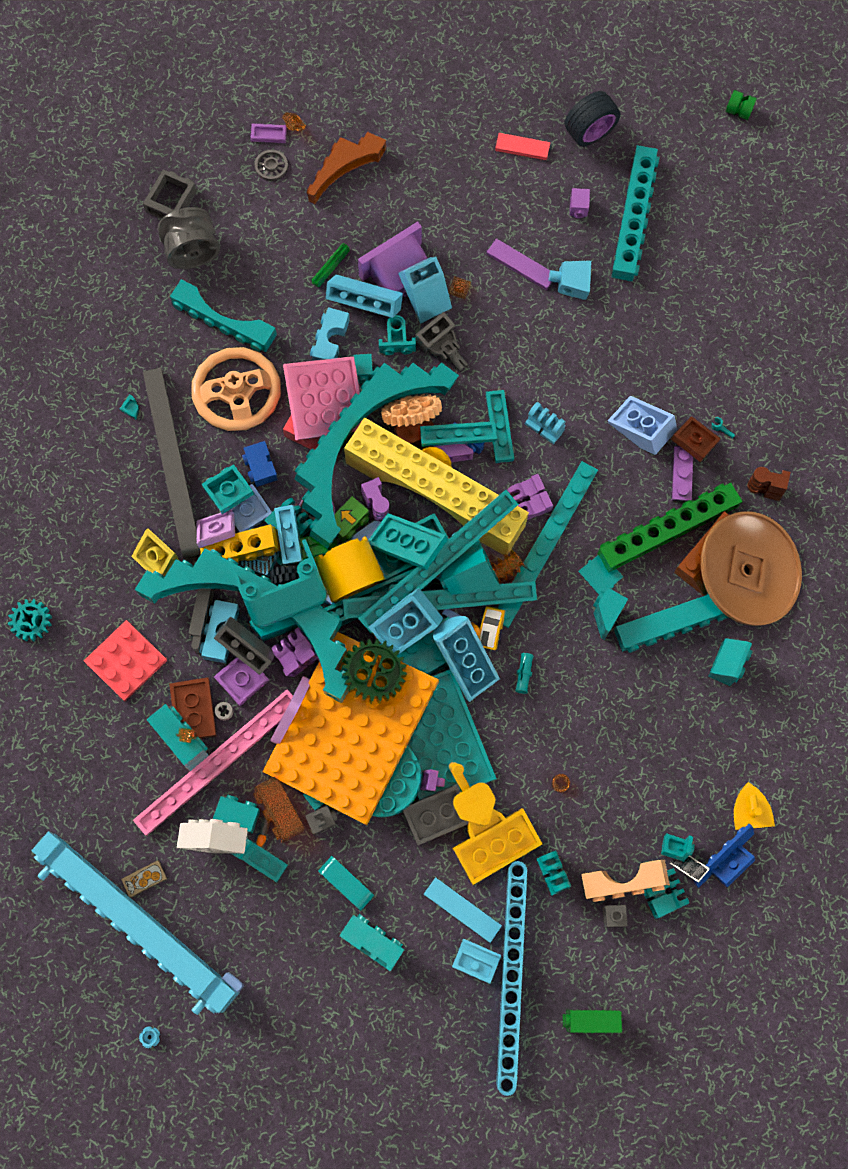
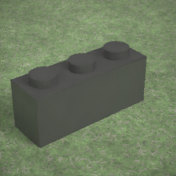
[214,616,275,675]

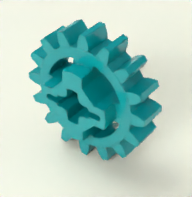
[8,599,52,642]

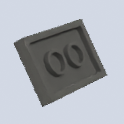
[403,784,469,845]

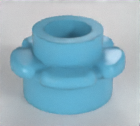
[139,1026,160,1048]

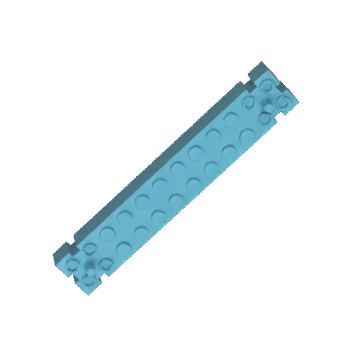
[31,831,240,1015]

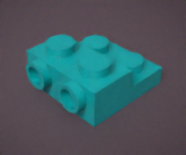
[202,464,254,515]

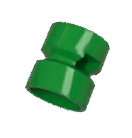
[725,90,757,120]

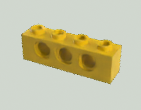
[200,524,281,564]

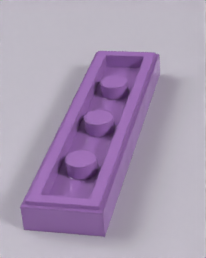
[486,239,552,290]

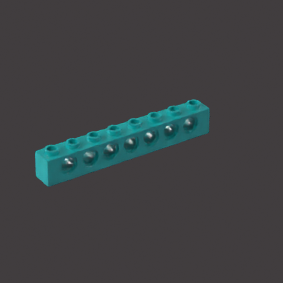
[611,145,660,281]

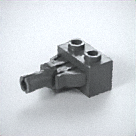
[415,312,469,372]

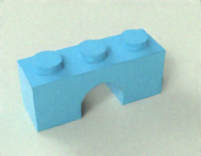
[310,308,350,361]
[199,600,240,664]

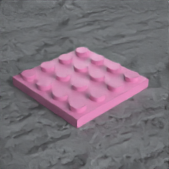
[283,356,363,440]

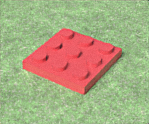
[84,620,167,701]

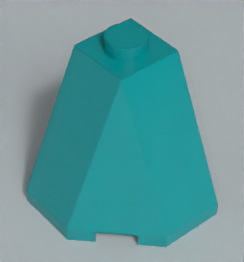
[440,540,501,595]

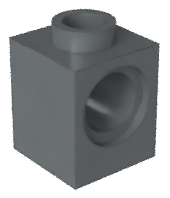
[602,905,627,928]

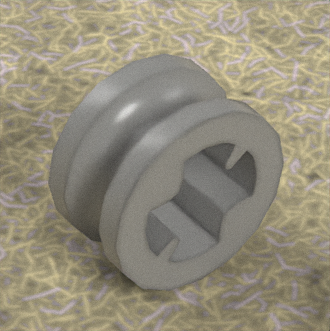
[215,702,233,721]

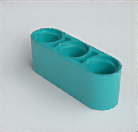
[318,856,374,911]

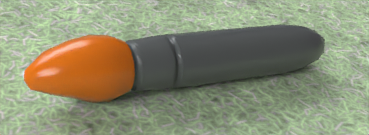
[256,800,275,847]

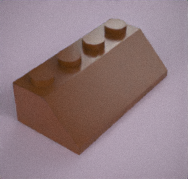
[674,511,729,596]

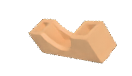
[582,860,670,902]

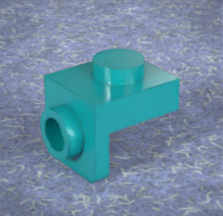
[661,833,695,862]

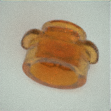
[176,728,196,743]

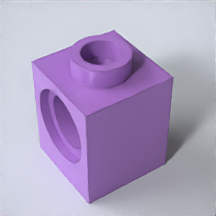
[569,188,590,218]

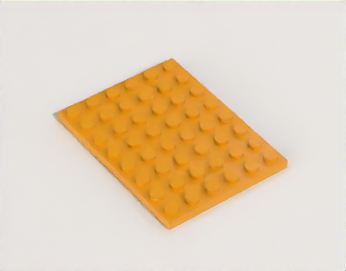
[263,632,439,825]

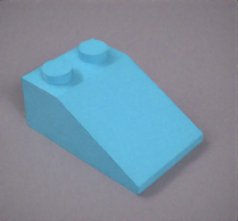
[368,588,443,653]

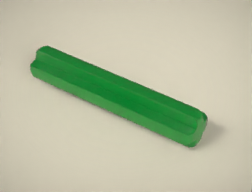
[312,243,350,287]

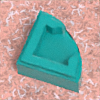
[120,394,139,419]

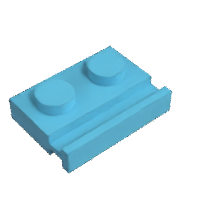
[452,939,501,984]

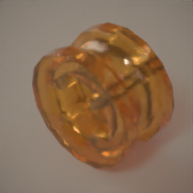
[552,774,570,793]

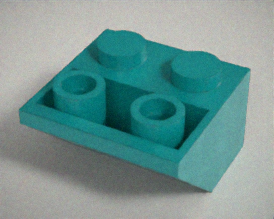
[708,638,752,686]

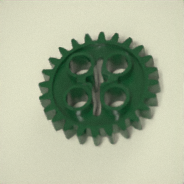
[341,639,407,704]

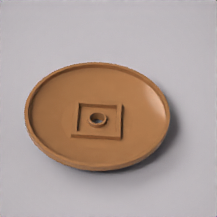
[701,511,802,626]

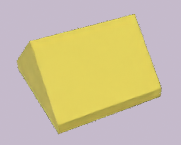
[131,529,179,576]

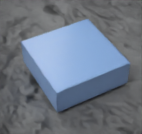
[222,972,244,992]

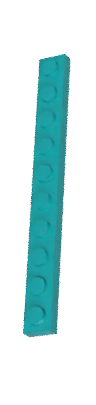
[498,461,598,628]
[358,490,519,633]
[342,581,537,619]

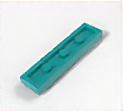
[486,390,514,463]
[420,421,497,447]

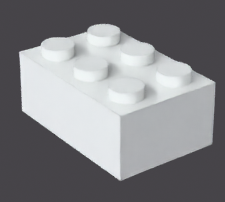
[177,819,247,854]

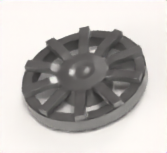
[255,150,288,181]

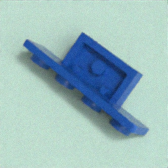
[693,823,755,888]

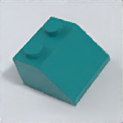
[593,588,628,640]

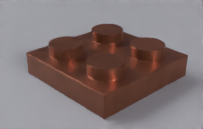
[671,416,721,462]

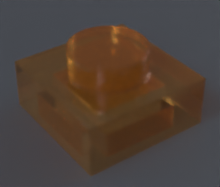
[282,112,306,131]
[448,276,471,300]

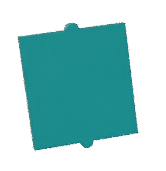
[578,555,623,594]

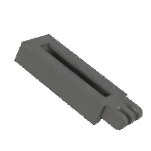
[188,589,215,653]

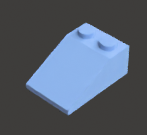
[608,396,678,455]

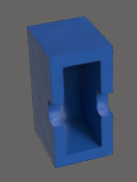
[242,441,278,487]

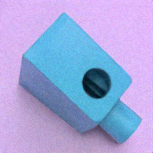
[548,261,591,300]

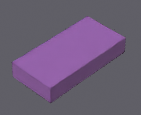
[251,124,287,143]

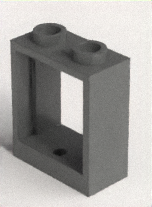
[143,169,197,219]

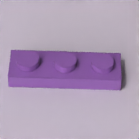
[672,447,693,502]

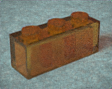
[253,776,305,843]

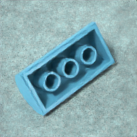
[433,616,500,702]

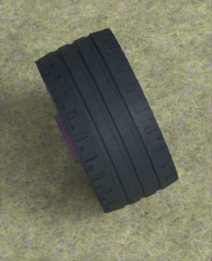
[564,91,621,147]

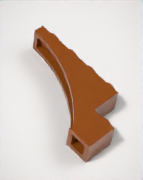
[307,132,386,204]

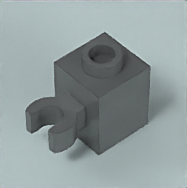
[305,806,338,836]

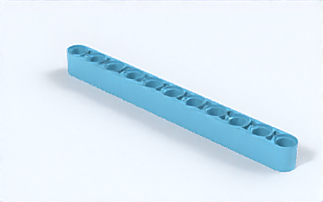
[496,861,527,1096]

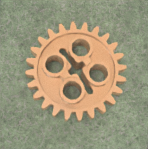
[381,394,442,427]

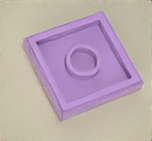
[197,509,235,548]

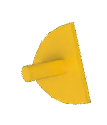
[734,782,775,830]

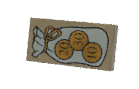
[121,860,167,898]

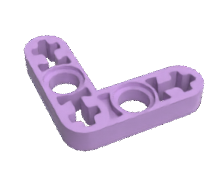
[270,676,310,744]

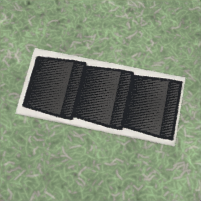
[670,856,709,882]

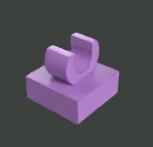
[420,770,445,791]

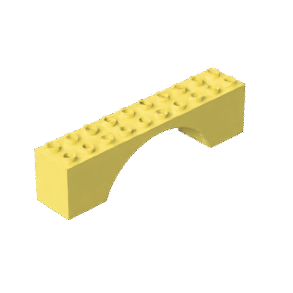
[344,418,529,557]

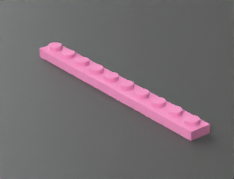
[133,690,293,836]

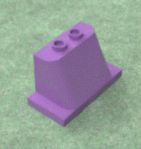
[358,222,428,297]

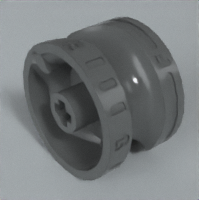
[157,207,220,269]

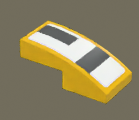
[478,606,505,650]

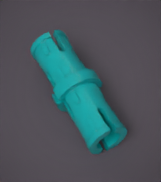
[515,653,534,694]

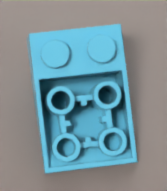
[398,257,452,323]

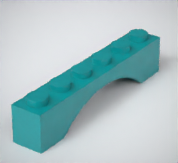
[170,279,277,352]

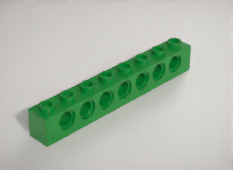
[597,483,743,573]

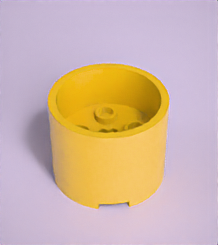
[314,536,386,603]

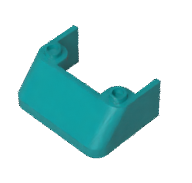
[231,539,327,628]

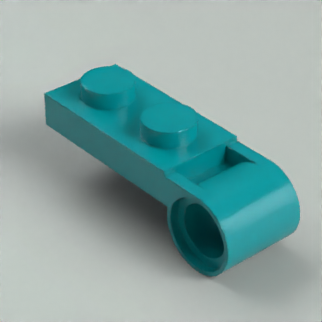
[231,837,288,882]

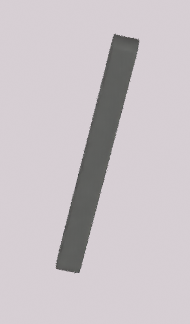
[143,367,201,559]

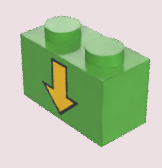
[334,496,369,542]

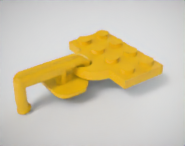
[449,762,542,885]

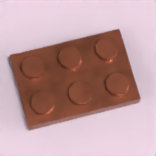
[169,677,217,739]

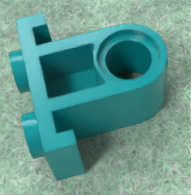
[379,315,416,355]

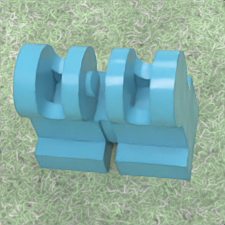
[525,402,566,444]

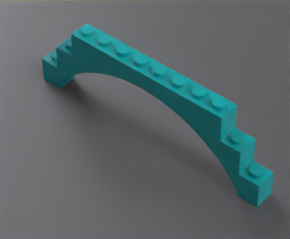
[294,363,459,549]
[135,548,351,703]

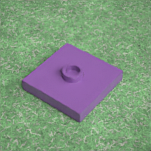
[214,657,270,706]

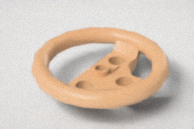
[192,347,281,431]

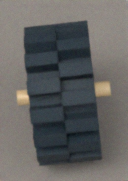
[270,565,300,586]

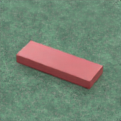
[495,133,550,160]

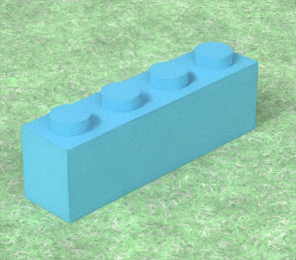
[326,275,403,318]

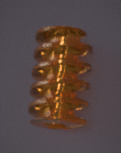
[490,549,526,584]

